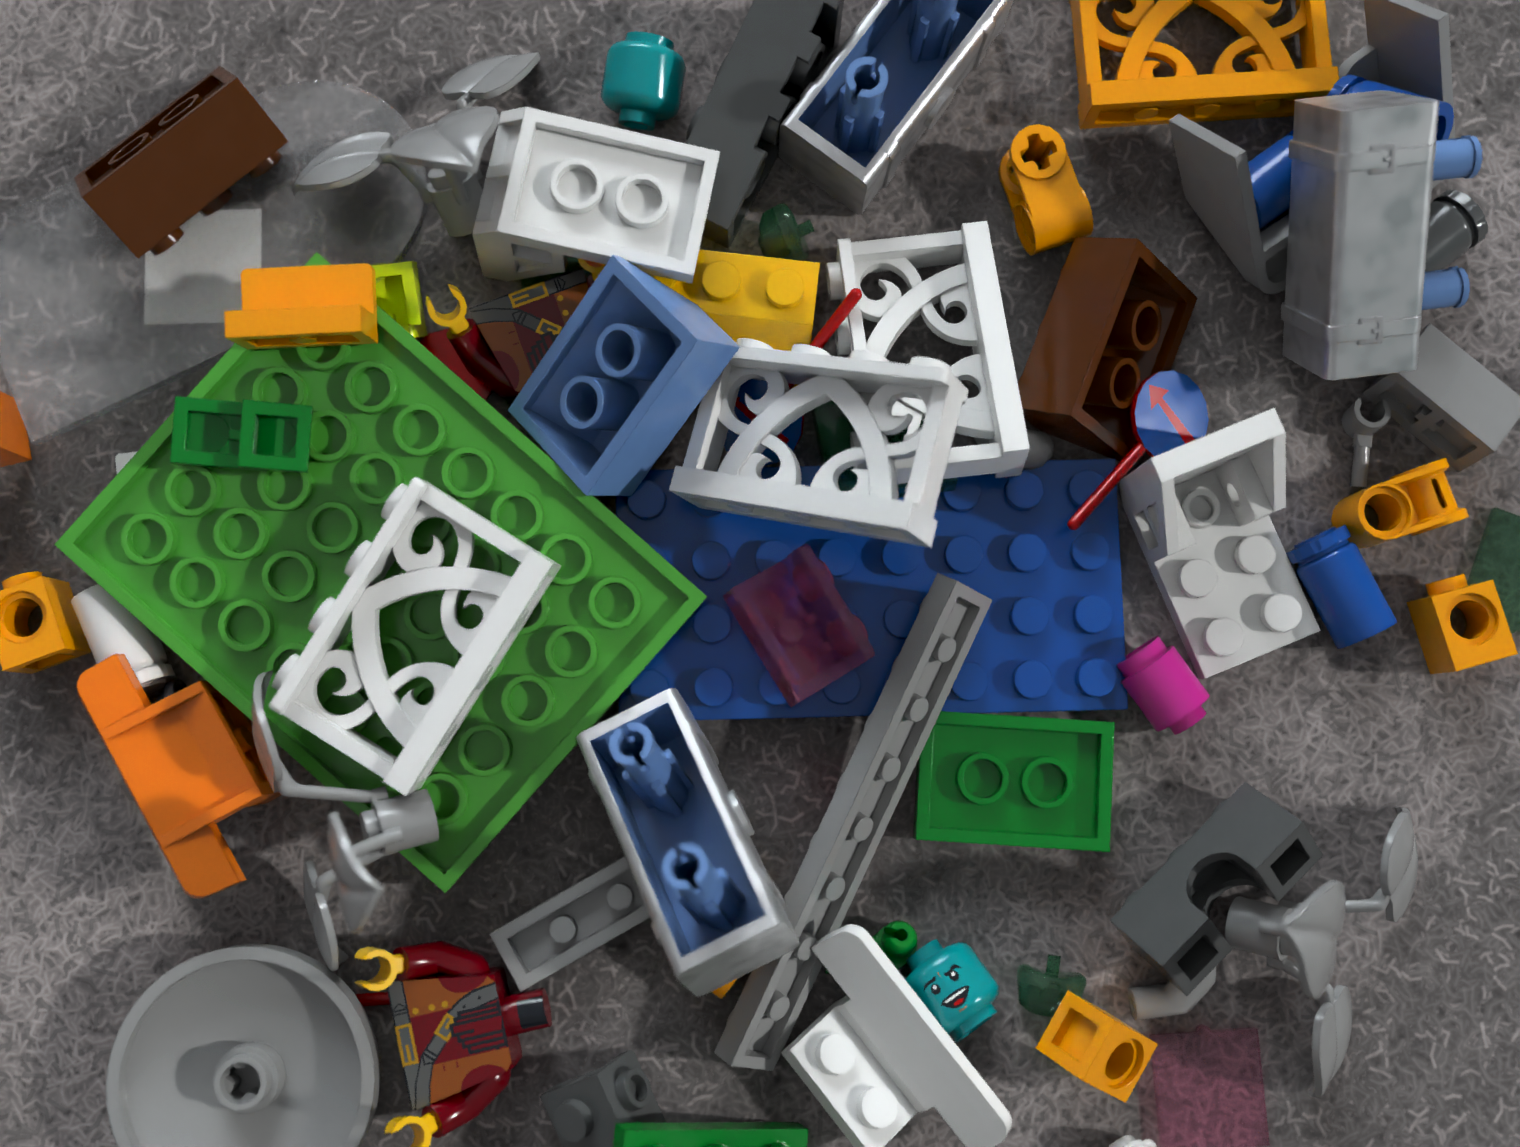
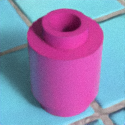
[1116,636,1210,735]

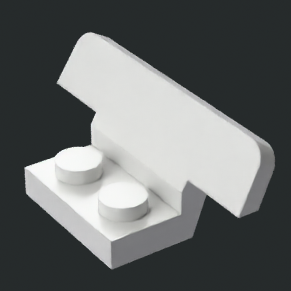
[781,924,1012,1147]

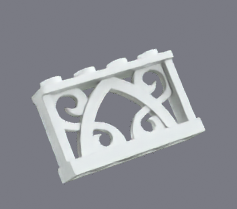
[826,221,1030,484]
[669,338,969,547]
[268,477,561,796]

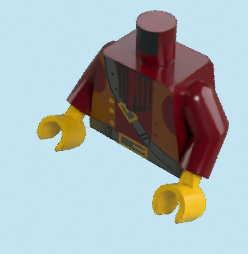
[425,258,606,398]
[354,941,552,1147]

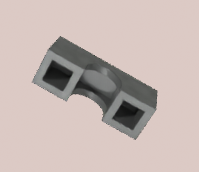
[1110,782,1323,996]

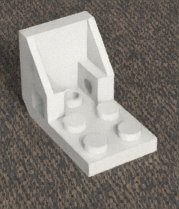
[472,107,720,284]
[1119,408,1321,680]

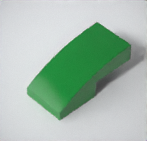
[170,396,313,473]

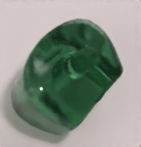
[758,203,815,260]
[1016,954,1087,1017]

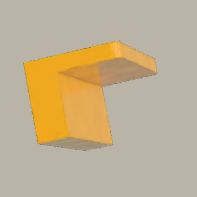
[224,263,378,350]

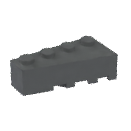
[686,0,844,249]

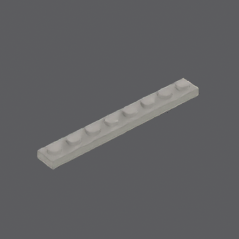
[714,573,992,1071]

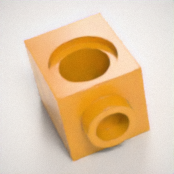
[0,571,91,674]
[1406,574,1518,674]
[1036,990,1158,1103]

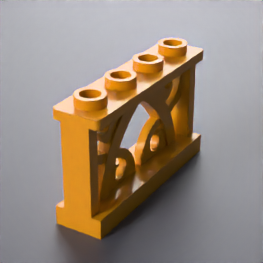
[1069,0,1339,129]

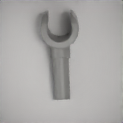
[1342,397,1391,488]

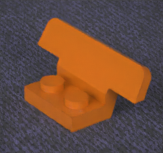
[77,654,281,899]

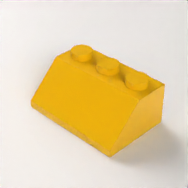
[649,249,820,389]

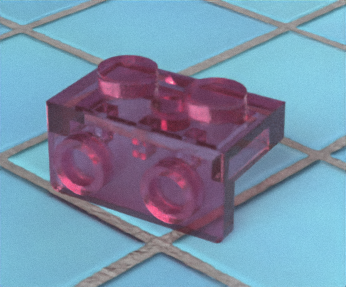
[722,544,875,708]

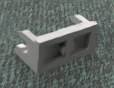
[1362,323,1520,472]

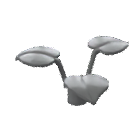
[291,52,541,237]
[252,671,439,972]
[1225,806,1418,1099]

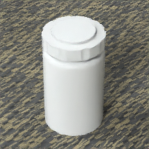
[71,584,176,695]

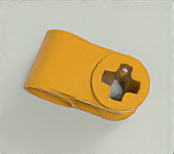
[998,124,1093,256]
[1331,458,1469,549]

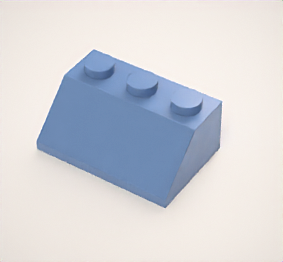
[508,255,740,496]

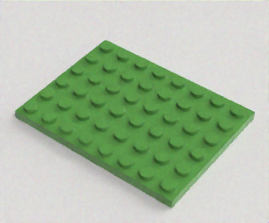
[54,252,708,893]

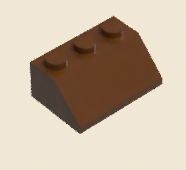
[74,66,289,259]
[1018,237,1197,466]

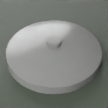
[106,943,381,1147]

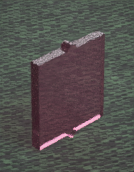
[1149,1024,1270,1147]

